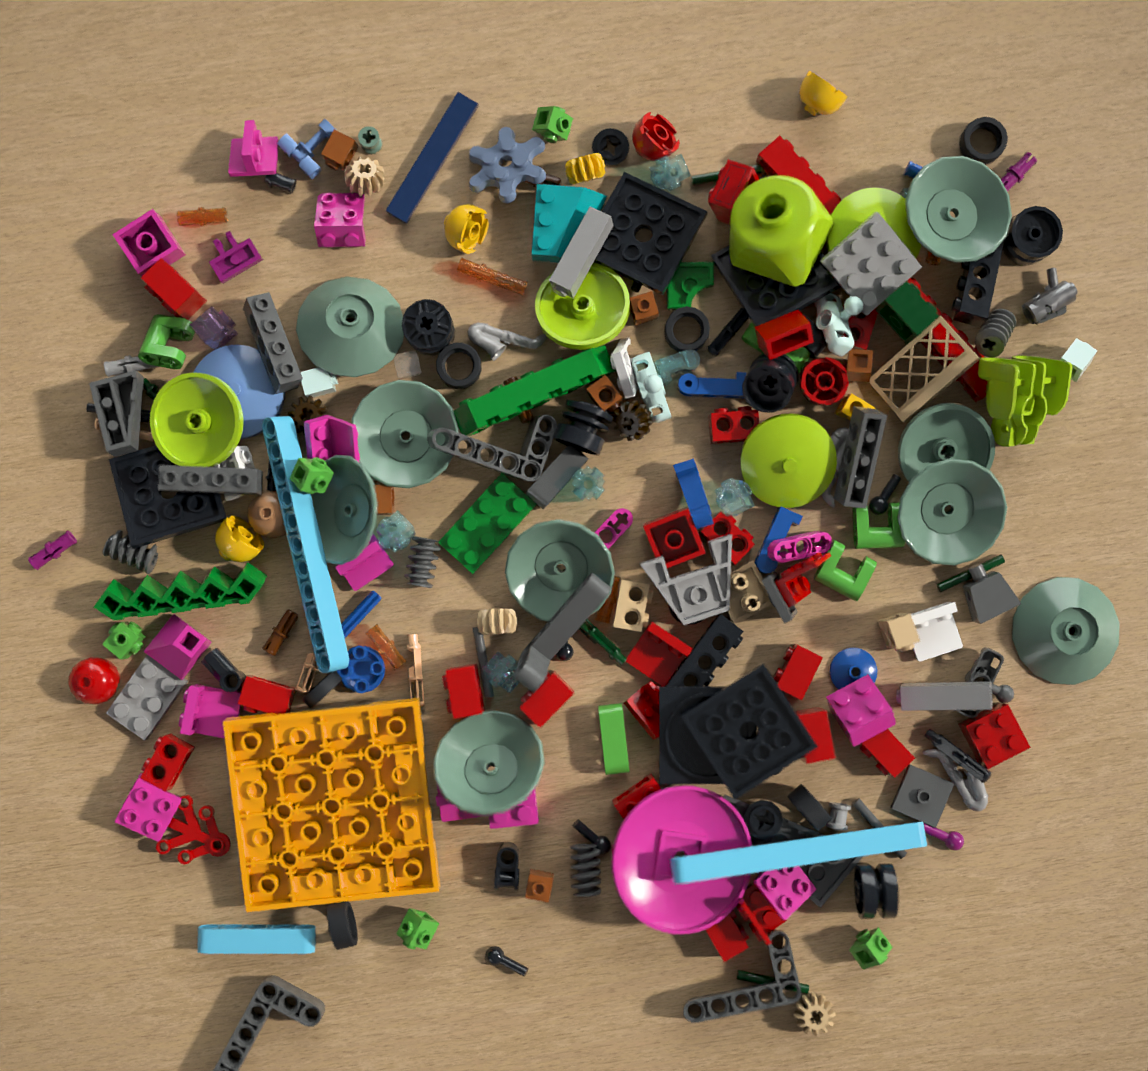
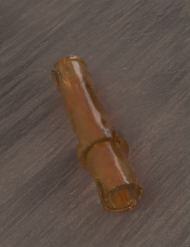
[457,258,528,296]

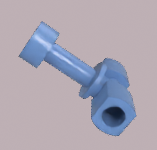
[277,119,336,180]

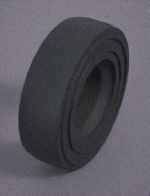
[303,671,342,708]

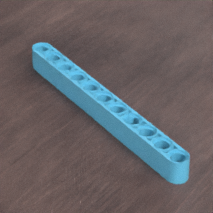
[262,416,349,673]
[670,821,927,884]

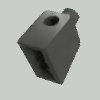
[963,563,1021,624]

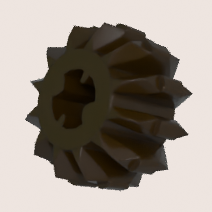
[288,396,328,435]
[612,400,654,441]

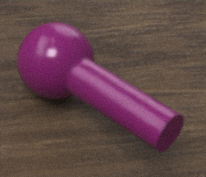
[923,822,964,851]

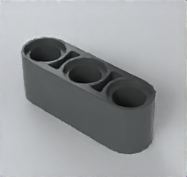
[526,443,588,509]

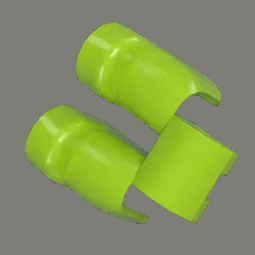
[978,356,1073,447]

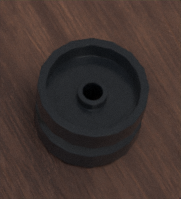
[1003,206,1063,265]
[854,863,899,919]

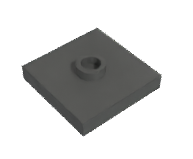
[762,571,798,624]
[890,764,954,828]

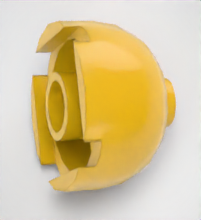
[799,71,848,116]
[444,204,489,254]
[215,516,264,563]

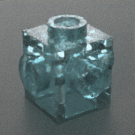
[649,154,691,191]
[571,466,606,501]
[715,478,755,517]
[376,510,416,553]
[483,651,520,693]

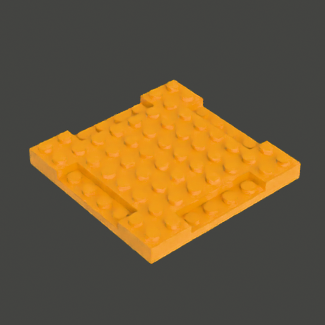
[223,698,440,912]

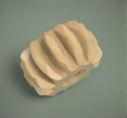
[345,156,384,197]
[477,608,517,635]
[793,992,836,1036]

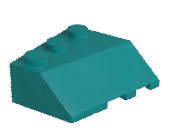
[532,184,607,263]

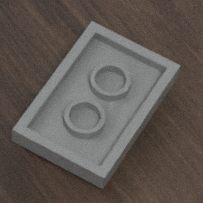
[106,655,188,741]

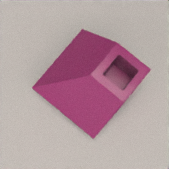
[143,614,212,680]

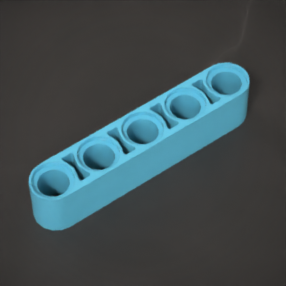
[197,924,316,954]

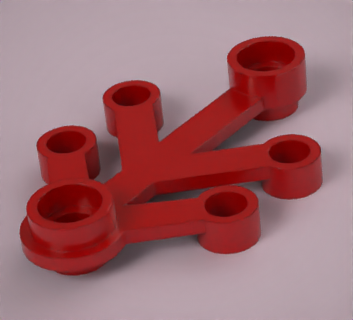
[156,795,231,865]

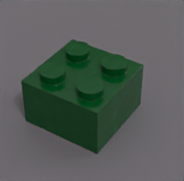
[875,280,939,345]

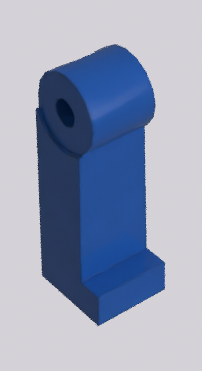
[678,372,746,399]
[673,458,714,529]
[755,507,803,574]

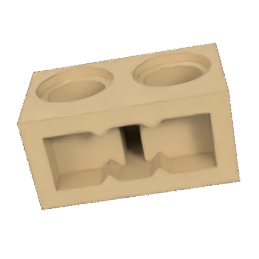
[613,580,653,632]
[877,613,920,652]

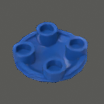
[337,646,385,693]

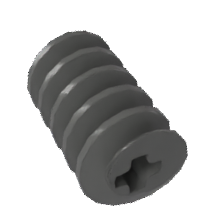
[975,309,1016,358]
[103,530,158,574]
[404,536,441,588]
[570,844,601,897]

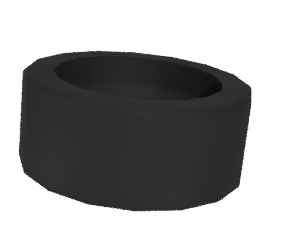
[959,117,1008,165]
[664,306,710,354]
[436,343,482,389]
[787,784,832,831]
[327,901,358,950]

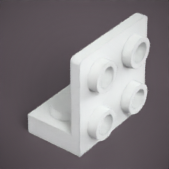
[911,602,963,661]

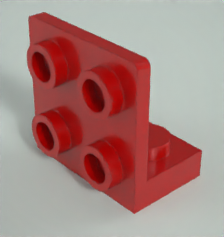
[775,552,831,608]
[626,621,692,686]
[612,773,662,820]
[736,882,787,945]

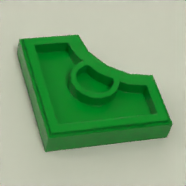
[667,262,714,310]

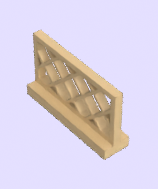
[869,315,980,423]

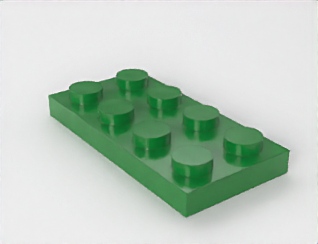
[438,473,537,574]

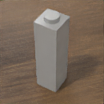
[549,207,614,298]
[896,682,993,711]

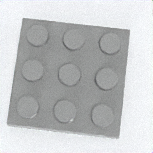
[820,211,922,316]

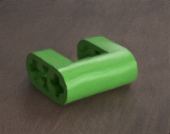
[138,314,197,370]
[852,502,905,549]
[814,540,877,601]

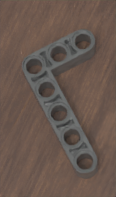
[427,415,557,481]
[513,573,611,692]
[683,930,801,1023]
[213,975,325,1071]

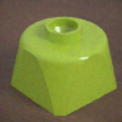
[729,175,834,287]

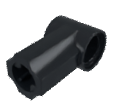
[201,648,246,692]

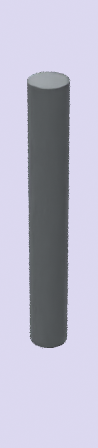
[473,627,494,698]
[852,798,907,859]

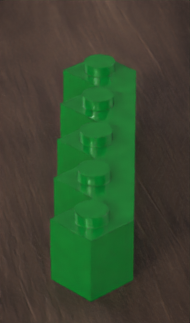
[454,345,616,436]
[94,562,267,621]

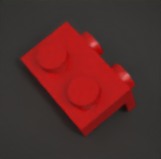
[623,681,659,740]

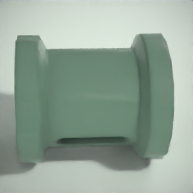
[358,126,382,154]

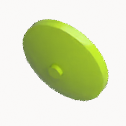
[826,188,921,258]
[535,263,630,350]
[150,373,243,467]
[740,414,837,508]

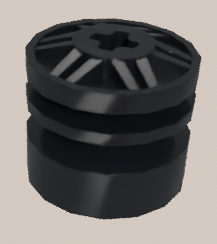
[402,299,455,356]
[742,353,798,413]
[553,400,613,456]

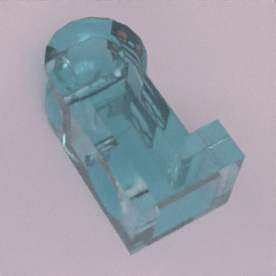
[654,349,700,385]

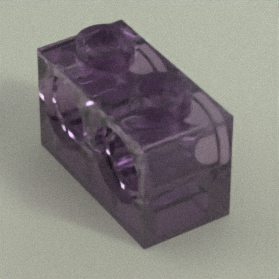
[190,307,238,350]

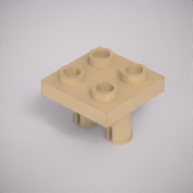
[726,560,772,625]

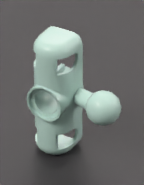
[814,293,863,357]
[631,352,671,423]

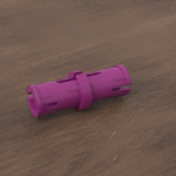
[1001,152,1037,192]
[28,530,77,570]

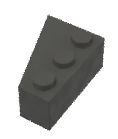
[89,370,144,457]

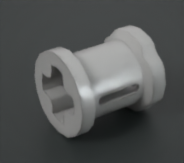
[826,802,851,830]

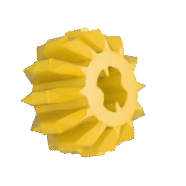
[565,153,605,185]

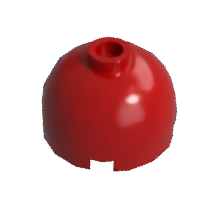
[632,112,680,162]
[800,357,849,406]
[68,657,120,705]

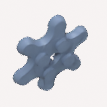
[469,127,546,203]

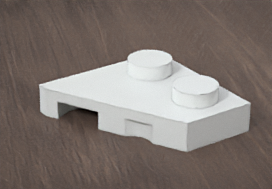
[610,337,638,398]

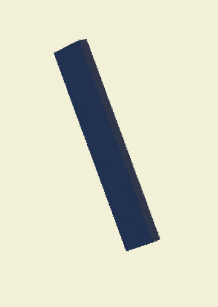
[386,92,479,224]

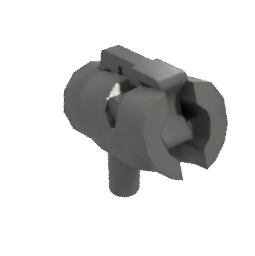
[1022,268,1078,325]

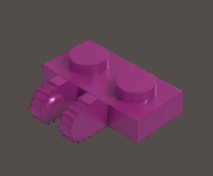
[209,231,263,284]

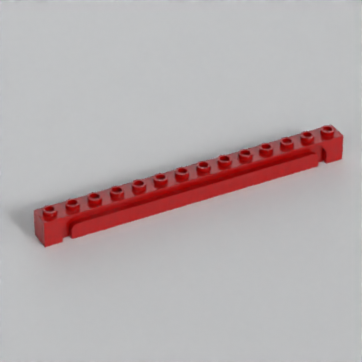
[756,135,987,402]

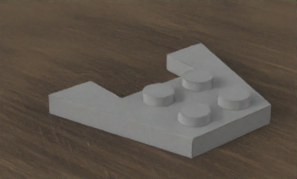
[639,534,732,625]

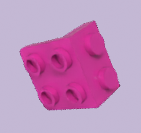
[314,193,366,247]
[178,684,241,739]

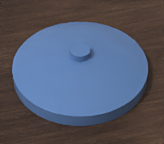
[193,345,285,439]

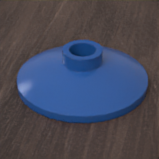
[830,648,877,690]

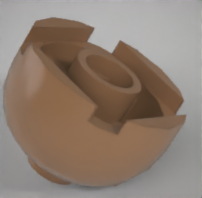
[247,491,286,538]

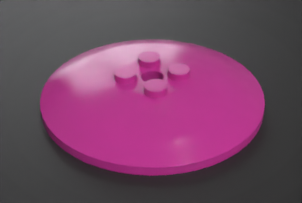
[612,785,752,934]

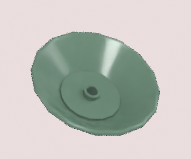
[905,156,1012,263]
[296,277,404,377]
[351,380,459,489]
[311,455,377,565]
[897,459,1007,566]
[505,519,615,622]
[1012,577,1120,685]
[433,710,544,815]

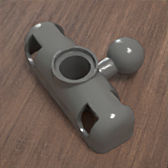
[957,647,1015,718]

